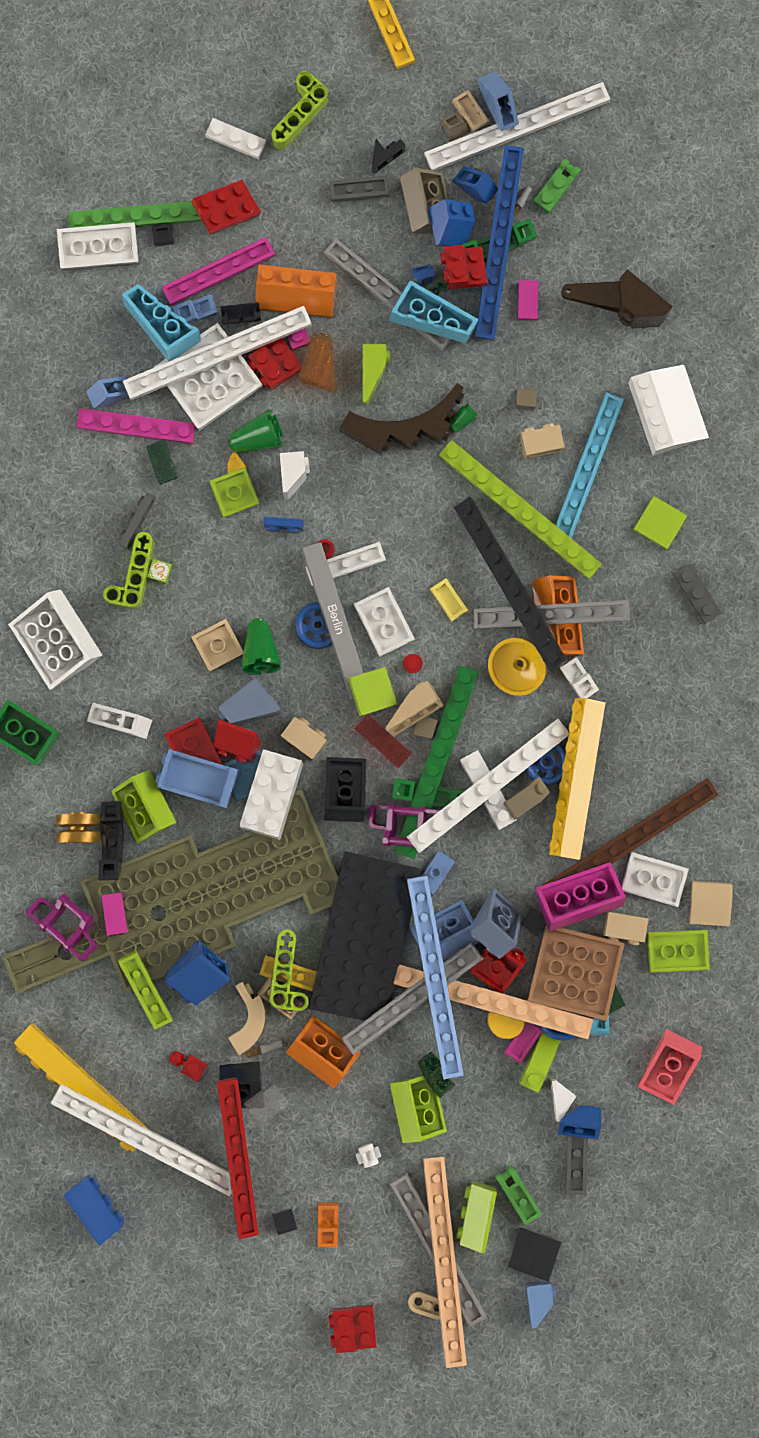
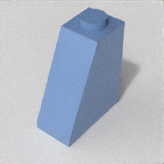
[478,72,519,131]

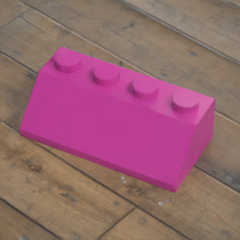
[536,862,626,932]

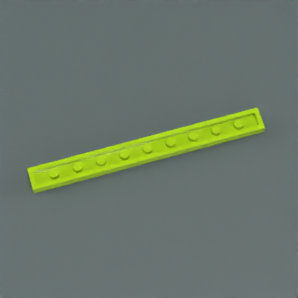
[439,440,602,580]

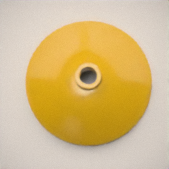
[488,637,546,696]

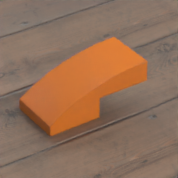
[318,1202,338,1248]

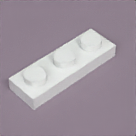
[205,118,266,160]

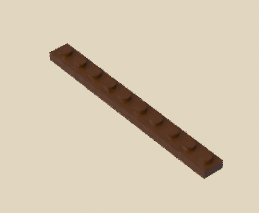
[541,778,719,886]

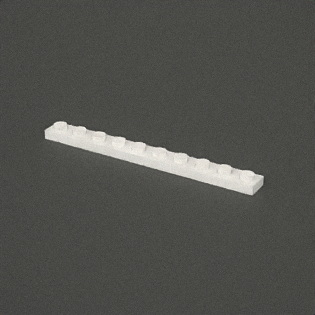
[424,82,610,171]
[123,306,312,401]
[407,719,569,853]
[51,1084,231,1196]

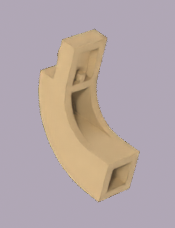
[229,981,266,1055]

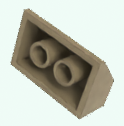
[400,168,449,234]

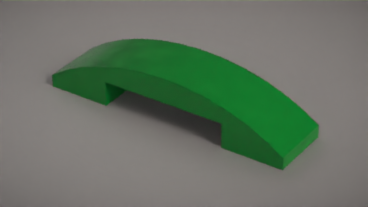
[462,219,537,260]
[392,778,465,808]

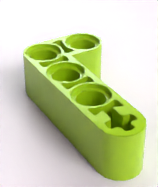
[271,71,328,150]
[103,532,155,609]
[269,929,308,1011]

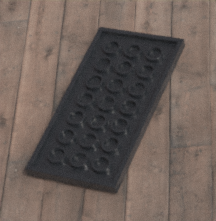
[308,851,422,1021]

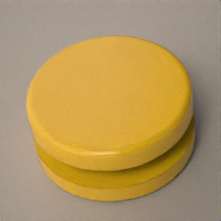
[487,1012,525,1039]

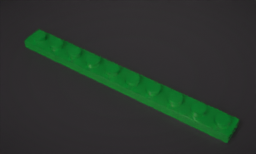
[395,666,479,860]

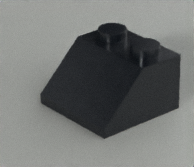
[219,1062,264,1108]

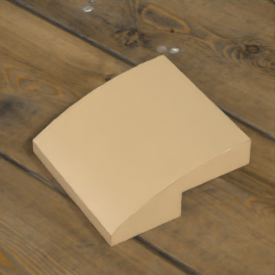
[689,881,733,926]

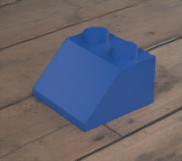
[428,199,475,247]

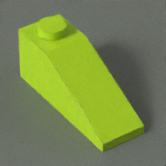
[363,344,390,406]
[518,1031,560,1093]

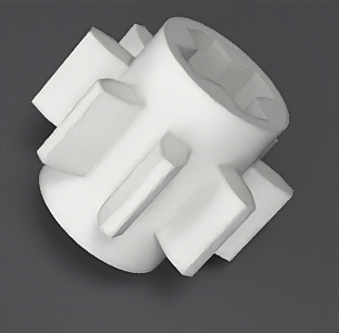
[356,1143,381,1168]

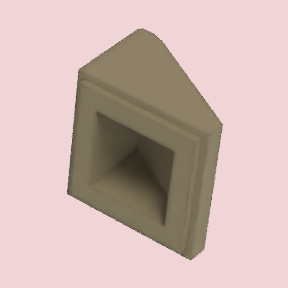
[441,112,469,141]
[516,389,536,410]
[413,717,437,740]

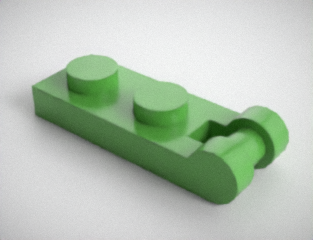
[533,158,581,214]
[495,1165,542,1225]

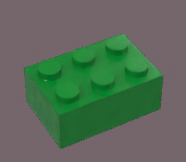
[0,699,62,766]

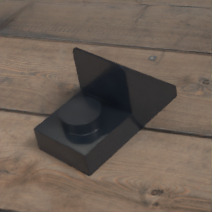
[372,139,405,174]

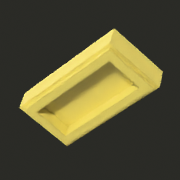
[430,578,468,622]

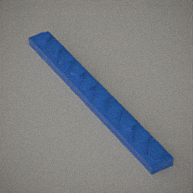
[475,145,524,341]

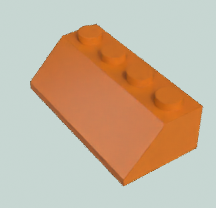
[255,264,337,318]
[532,575,584,656]

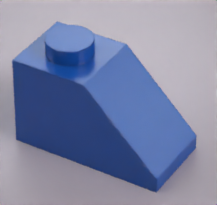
[452,166,498,204]
[558,1105,601,1140]

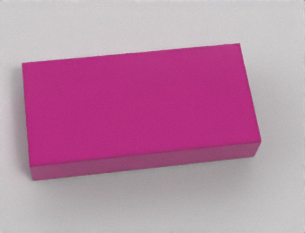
[518,280,538,321]
[102,892,128,935]
[504,1022,543,1064]

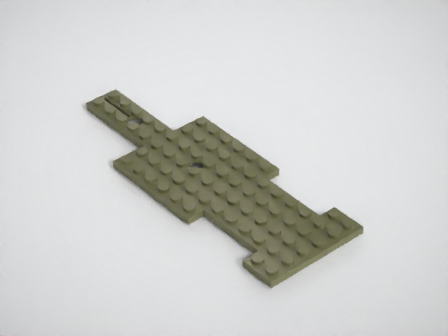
[2,789,338,994]

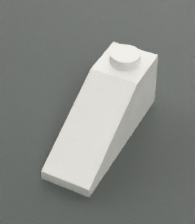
[87,703,152,739]

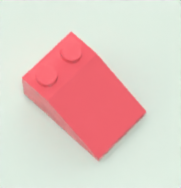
[638,1029,703,1105]

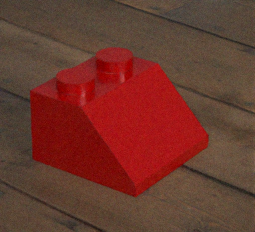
[214,720,262,764]

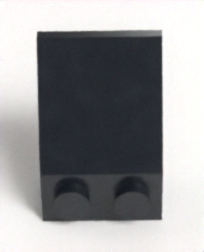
[324,757,366,822]

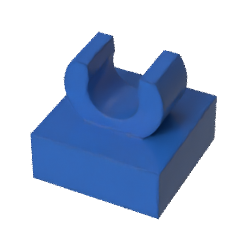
[412,264,435,287]

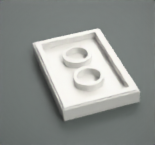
[353,587,415,657]
[621,852,689,907]

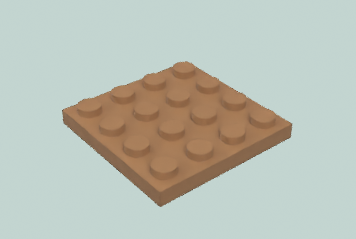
[528,925,625,1022]

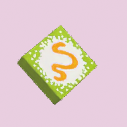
[147,558,173,584]

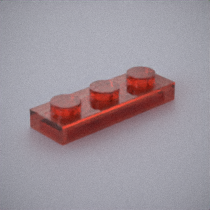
[354,714,412,769]

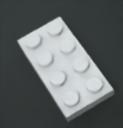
[57,222,139,270]

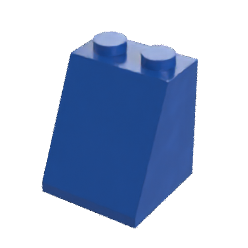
[165,940,230,1006]

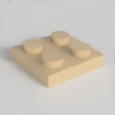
[191,619,244,672]

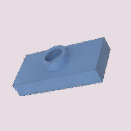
[422,851,455,895]

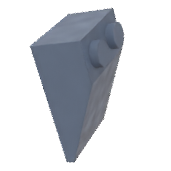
[470,888,522,959]

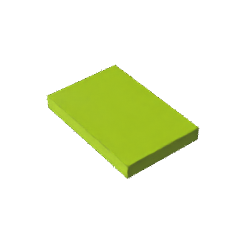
[647,930,710,973]

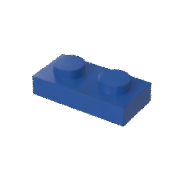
[263,517,304,533]

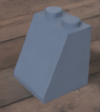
[218,678,282,726]

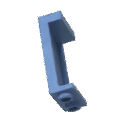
[155,749,239,809]

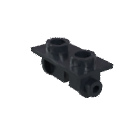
[220,302,261,325]

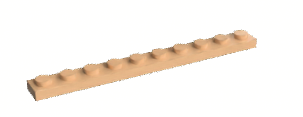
[393,965,593,1040]
[423,1156,467,1368]

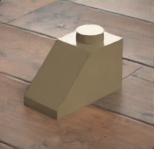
[503,777,550,820]

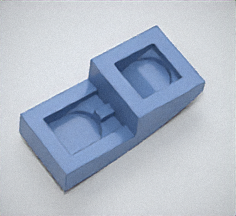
[173,294,218,324]

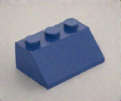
[63,1175,124,1246]

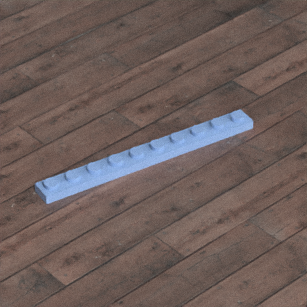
[407,875,464,1079]

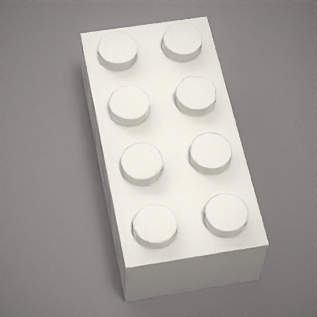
[240,749,303,840]

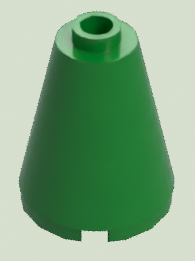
[228,409,285,453]
[241,618,281,675]

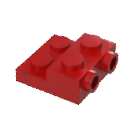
[440,245,487,290]
[248,338,303,391]
[469,947,527,994]
[329,1305,377,1353]

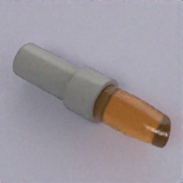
[513,186,532,218]
[245,1040,283,1057]

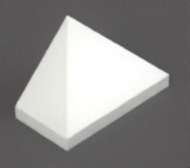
[550,1079,576,1122]

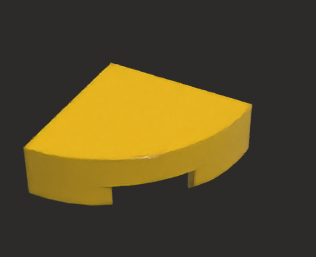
[227,452,247,473]

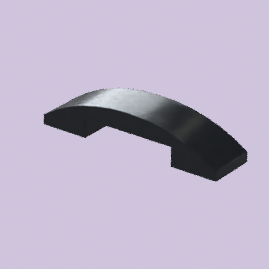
[98,801,124,881]

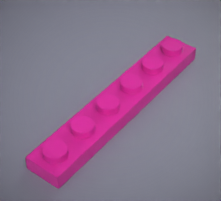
[162,237,275,306]
[77,408,196,444]

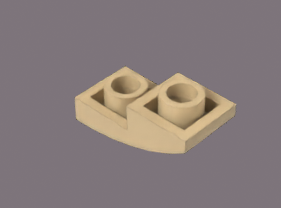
[257,978,303,1019]

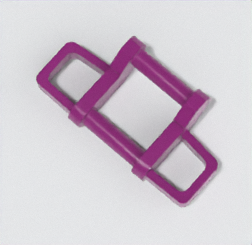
[369,804,440,849]
[26,894,97,962]

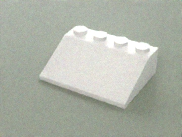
[628,365,709,456]
[8,590,102,690]

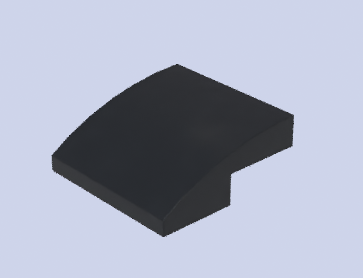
[508,1227,562,1281]

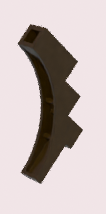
[340,383,465,455]

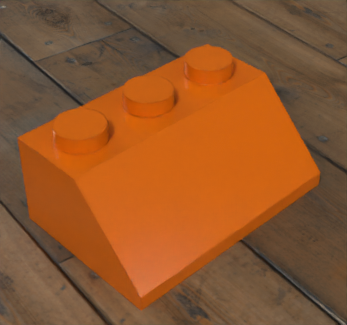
[286,1015,361,1089]

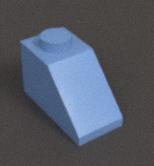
[86,376,129,409]
[525,1280,556,1328]

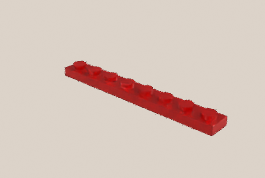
[216,1077,259,1239]

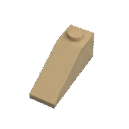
[386,681,443,737]

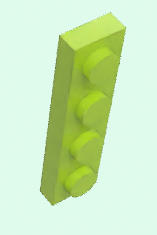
[118,950,173,1030]

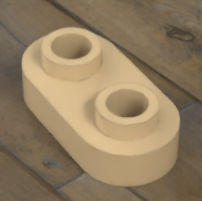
[408,1291,440,1320]

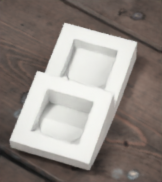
[559,656,599,698]

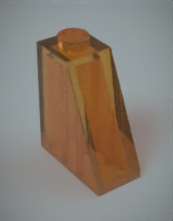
[298,333,337,393]

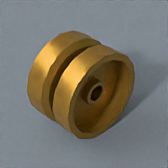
[56,812,100,843]

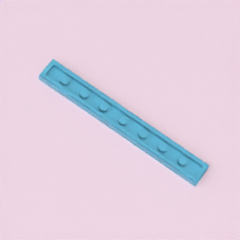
[556,392,624,538]

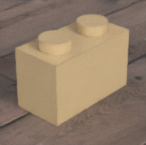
[520,423,565,459]
[280,717,327,760]
[603,912,648,945]

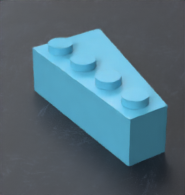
[389,280,478,344]
[122,284,201,362]

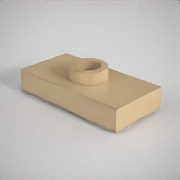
[452,90,490,133]

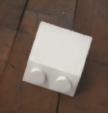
[280,451,310,500]

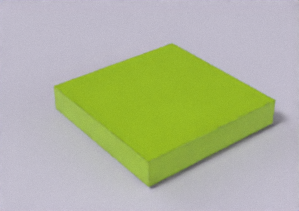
[209,467,260,518]
[633,496,687,550]
[348,667,397,716]

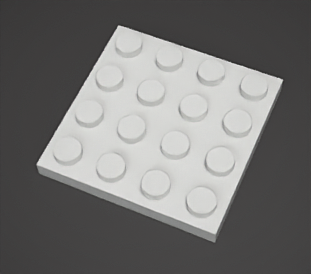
[154,323,263,431]

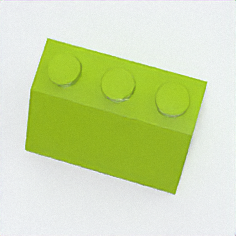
[111,770,176,844]
[390,1072,447,1143]
[456,1181,497,1254]

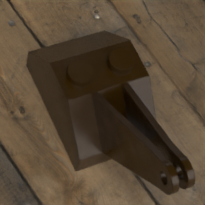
[561,269,673,329]

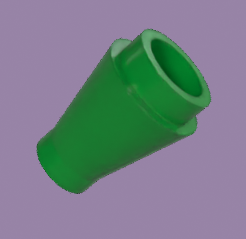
[450,404,478,433]

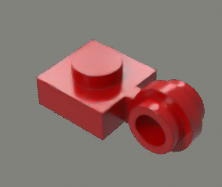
[169,1050,208,1083]

